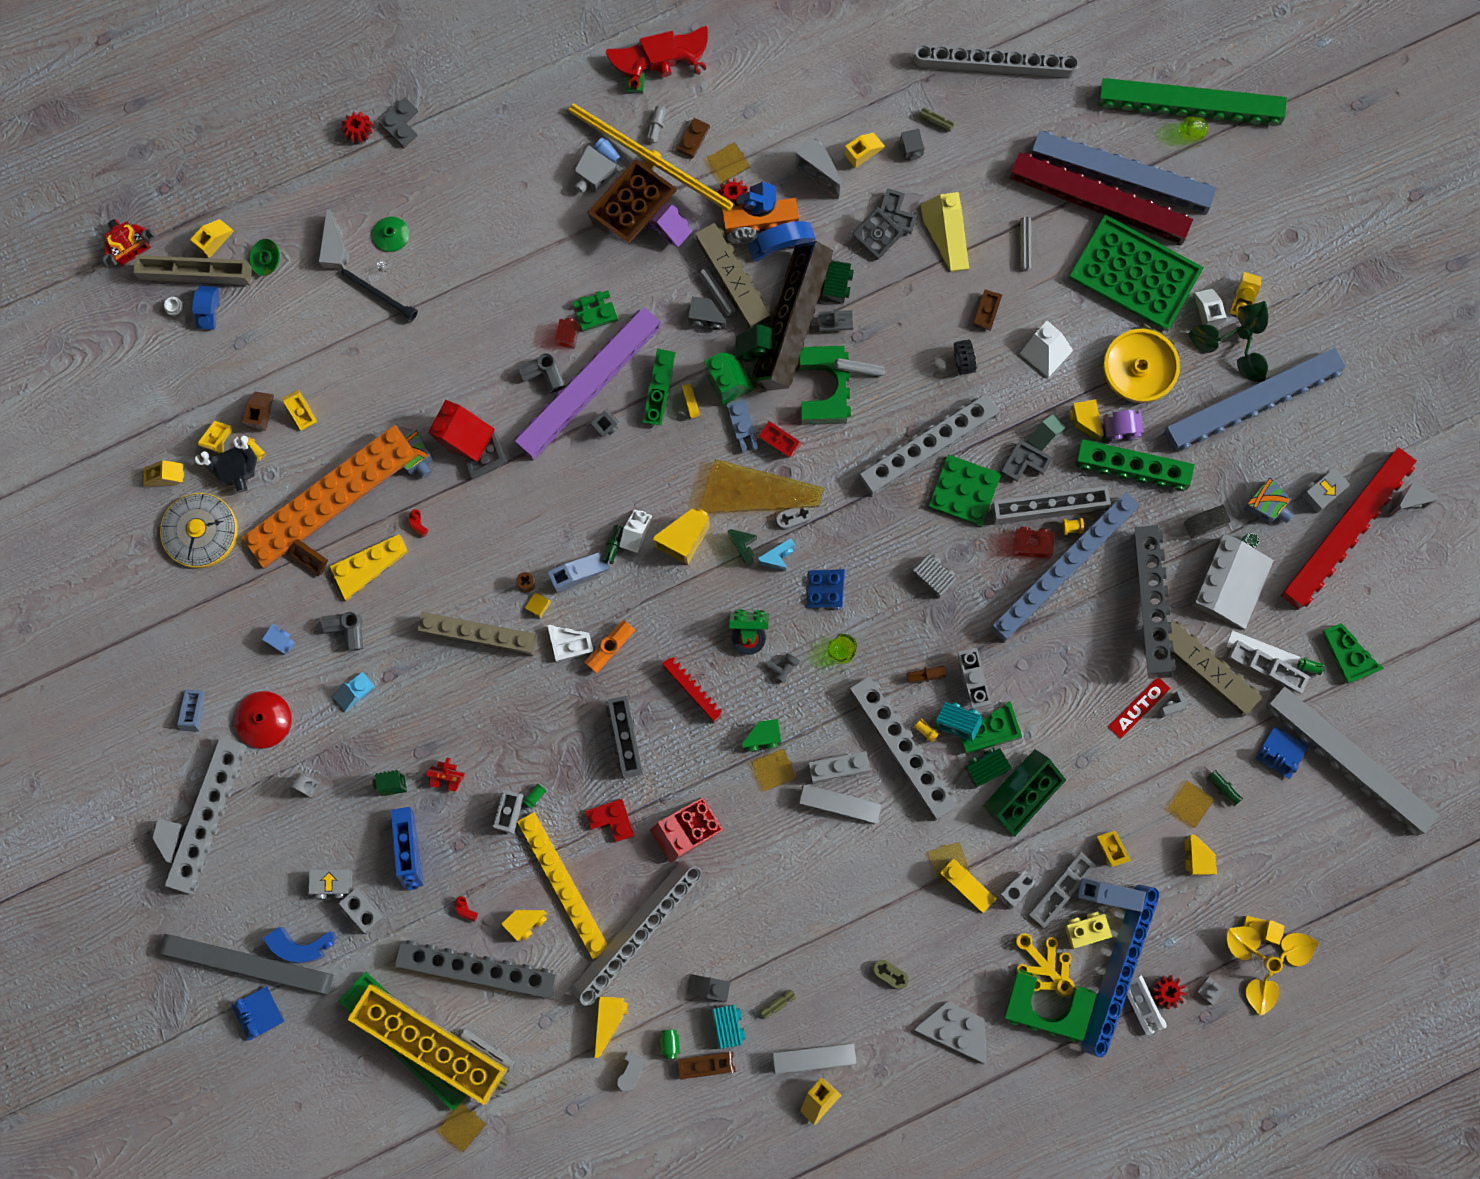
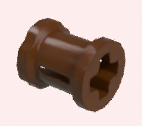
[516,572,535,592]

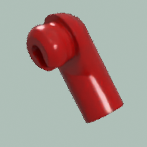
[409,509,429,537]
[454,896,478,922]

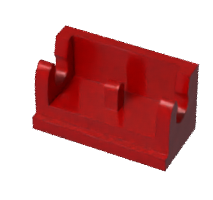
[758,421,802,457]

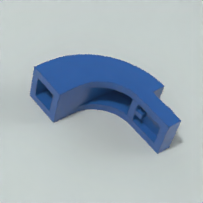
[747,221,816,262]
[263,927,338,963]

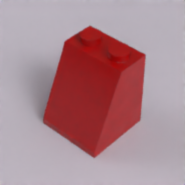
[428,399,495,462]

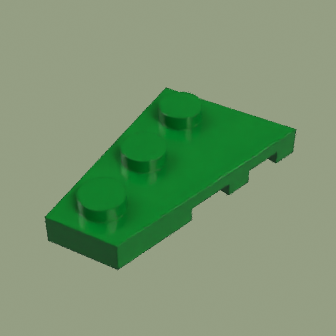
[1322,623,1384,684]
[961,701,1022,754]

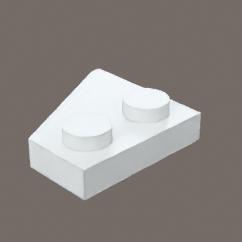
[547,625,594,662]

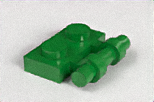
[573,290,618,332]

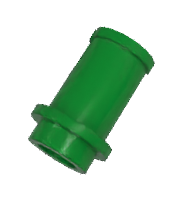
[1297,657,1324,675]
[523,783,547,809]

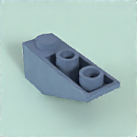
[548,552,610,593]
[1078,878,1146,912]

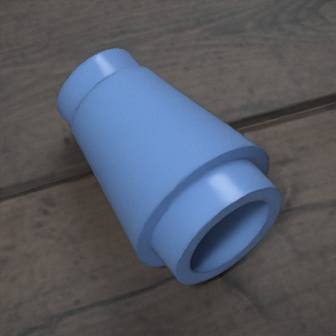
[593,138,621,163]

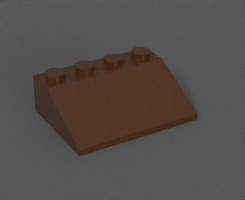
[587,159,677,244]

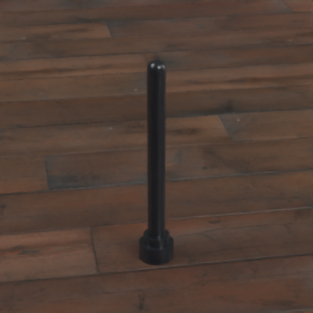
[341,269,418,323]

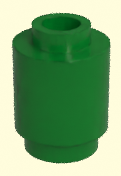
[659,1029,680,1059]

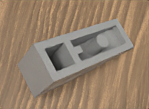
[319,209,349,270]

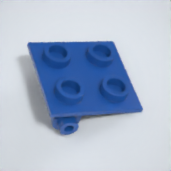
[807,569,845,610]
[1255,726,1309,779]
[231,986,285,1041]

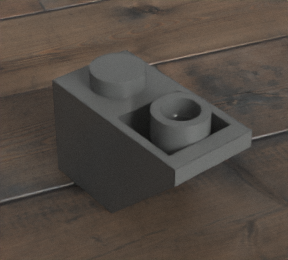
[688,296,726,330]

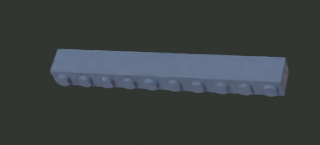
[1031,131,1217,214]
[1164,348,1346,451]
[991,492,1140,643]

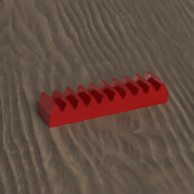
[662,657,722,723]

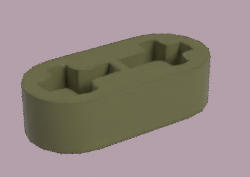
[874,960,908,989]

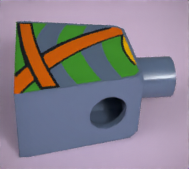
[403,430,433,478]
[1244,477,1294,523]

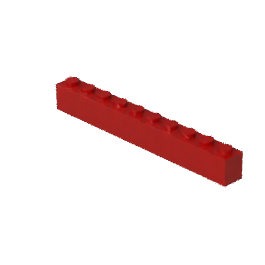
[1280,447,1417,610]

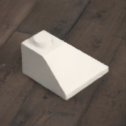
[1020,321,1073,378]

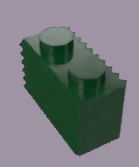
[822,260,854,304]
[736,325,773,362]
[965,747,1012,789]
[372,769,407,796]

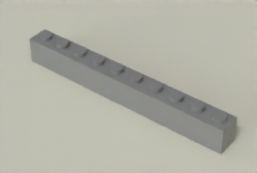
[1266,687,1439,835]

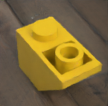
[844,133,885,169]
[190,219,234,258]
[1230,271,1262,316]
[1184,835,1217,876]
[502,910,548,942]
[800,1078,841,1125]

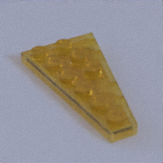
[700,459,825,513]

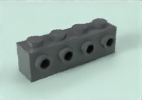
[606,696,643,778]

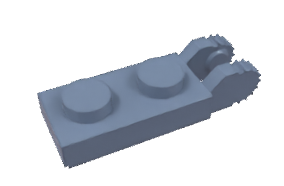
[727,399,758,453]

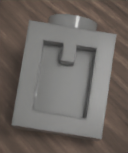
[1159,690,1188,718]

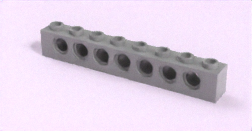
[859,394,999,497]
[850,676,957,821]
[165,736,247,894]

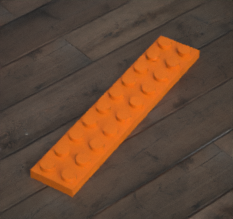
[242,425,418,568]

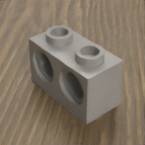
[339,888,386,934]

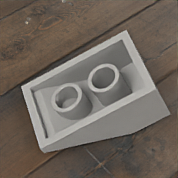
[795,136,843,199]

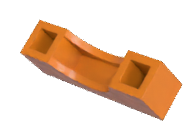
[722,198,799,235]

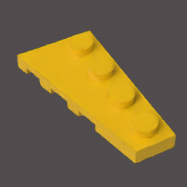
[330,534,408,601]

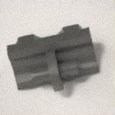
[819,310,853,331]

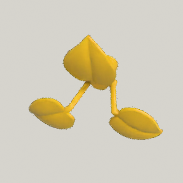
[1226,926,1319,1015]

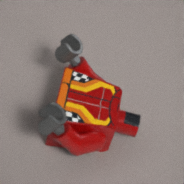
[102,219,156,268]

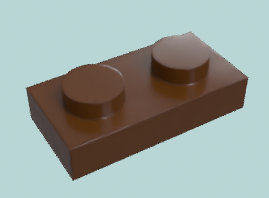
[677,118,710,159]
[973,289,1002,331]
[288,539,328,577]

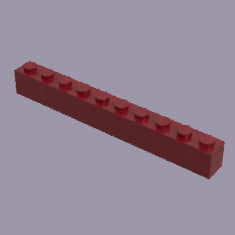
[1009,152,1193,245]

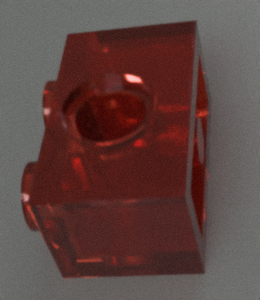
[1013,527,1055,559]

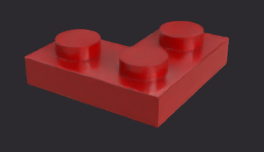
[585,799,635,843]

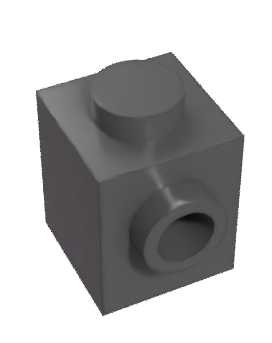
[899,128,925,160]
[591,408,619,437]

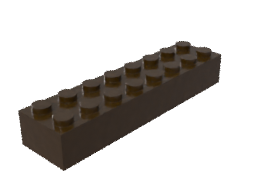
[750,241,834,391]

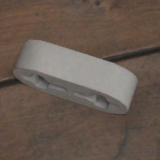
[777,505,812,530]

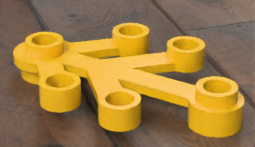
[1016,933,1075,997]

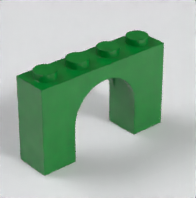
[799,346,851,425]
[1004,969,1096,1042]

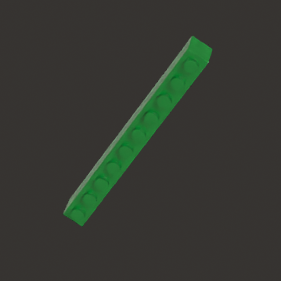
[1098,78,1287,126]

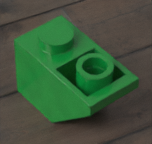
[742,719,781,752]

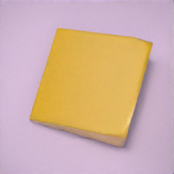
[525,592,551,618]

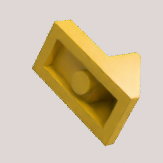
[282,389,317,430]
[198,421,232,453]
[1097,830,1130,867]
[1243,916,1285,945]

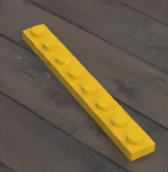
[517,812,608,960]

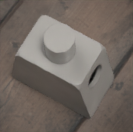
[575,145,618,193]

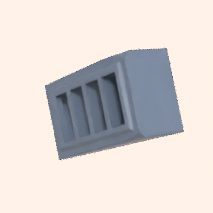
[177,689,205,732]

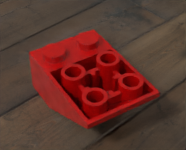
[650,797,723,863]

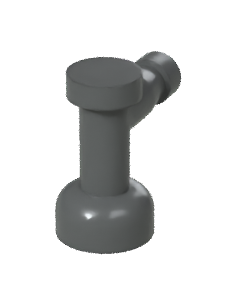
[765,653,800,683]

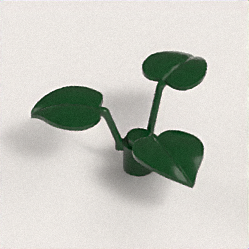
[1189,301,1269,382]

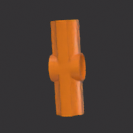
[584,620,636,674]

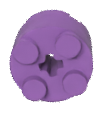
[1103,410,1144,443]

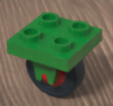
[729,609,769,655]

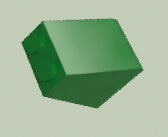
[704,352,756,406]

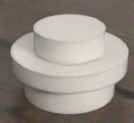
[164,297,183,316]

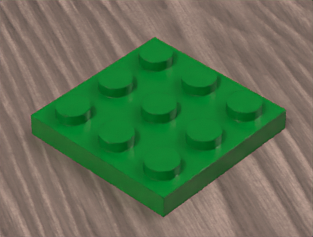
[928,454,1002,527]

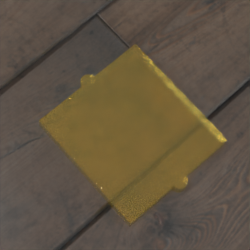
[707,142,750,183]
[753,749,796,791]
[1168,781,1215,828]
[929,842,971,885]
[438,1103,486,1152]

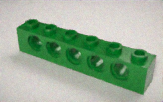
[1075,439,1195,491]

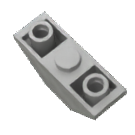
[958,648,991,709]

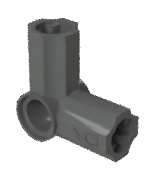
[518,353,565,393]
[321,612,363,651]

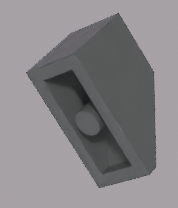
[688,974,731,1002]

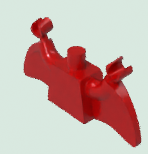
[606,26,708,90]

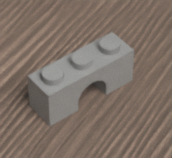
[809,751,870,784]

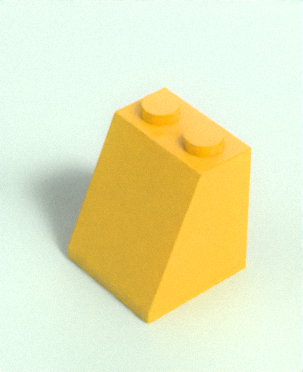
[653,508,710,565]

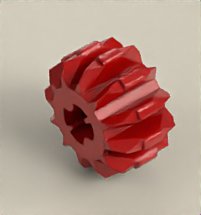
[341,111,373,143]
[717,177,748,206]
[1152,975,1187,1009]

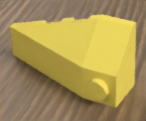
[920,192,969,272]

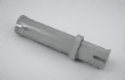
[460,1029,516,1072]

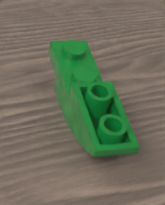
[643,349,676,426]

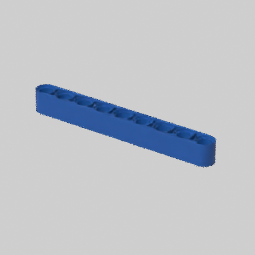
[1081,884,1159,1058]

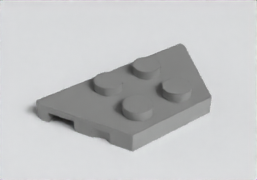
[915,1002,987,1064]

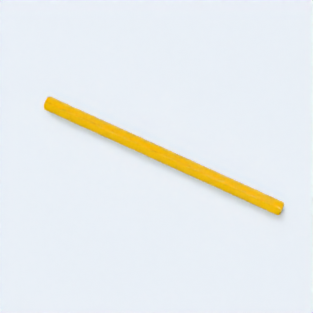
[568,103,733,212]

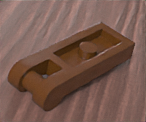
[678,1052,736,1080]

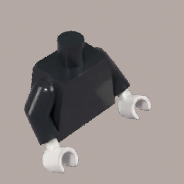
[195,436,257,493]

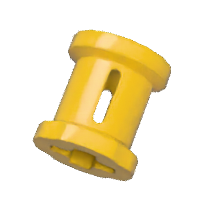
[1062,518,1084,536]

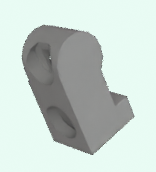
[291,772,320,797]
[998,870,1036,909]
[617,1051,647,1092]

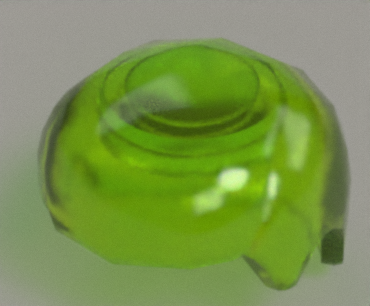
[827,633,857,664]

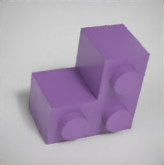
[646,203,692,247]

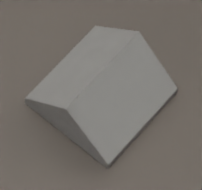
[1389,482,1438,517]

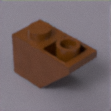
[242,392,274,431]

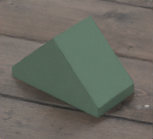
[1027,414,1067,451]

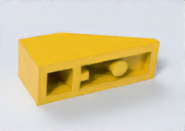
[939,858,996,913]
[595,997,628,1058]

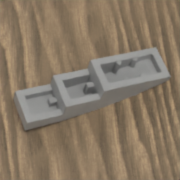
[1227,640,1310,694]
[798,784,881,824]
[1029,852,1096,928]
[771,1044,856,1074]

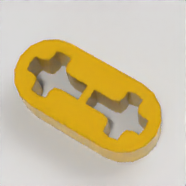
[681,383,700,419]

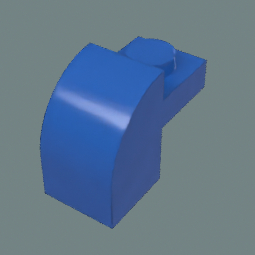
[737,182,776,216]
[192,286,219,330]

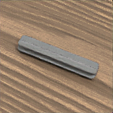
[1020,217,1031,271]
[699,268,736,316]
[834,358,885,377]

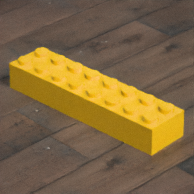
[348,984,508,1105]

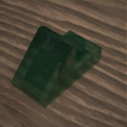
[728,529,757,567]

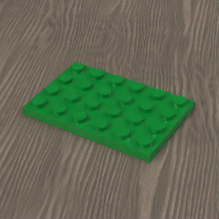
[1069,215,1204,332]

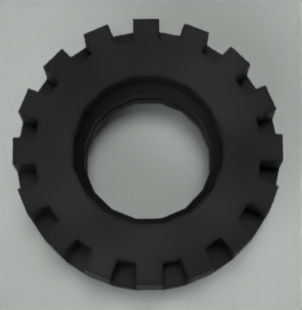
[953,339,977,375]

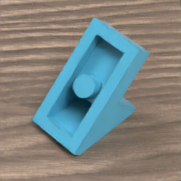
[758,538,795,571]
[333,672,376,712]

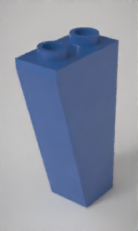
[391,807,424,890]

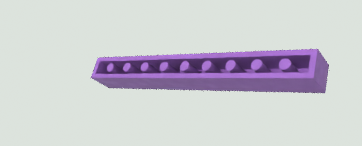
[515,307,661,461]

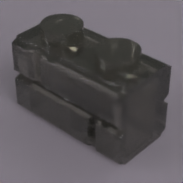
[1184,504,1231,540]

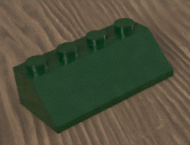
[983,749,1066,837]

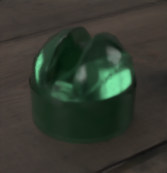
[1242,533,1259,548]

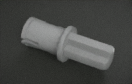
[647,106,667,143]

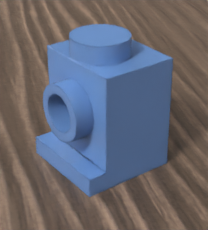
[262,624,295,654]

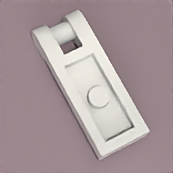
[1127,976,1166,1035]

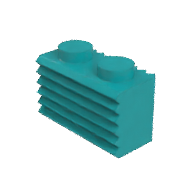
[936,702,982,742]
[712,1005,746,1049]

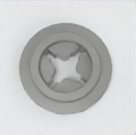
[727,227,757,244]

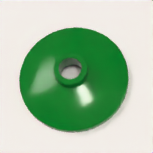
[372,217,410,252]
[250,239,280,276]

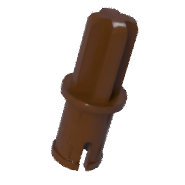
[906,665,946,683]

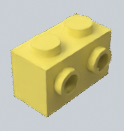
[1064,912,1112,949]

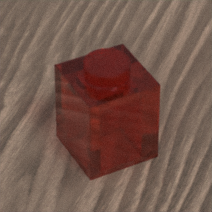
[555,318,579,349]

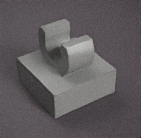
[1196,977,1225,1005]

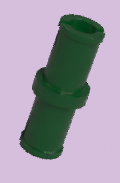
[602,525,624,564]
[1207,770,1243,806]

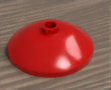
[234,691,292,749]

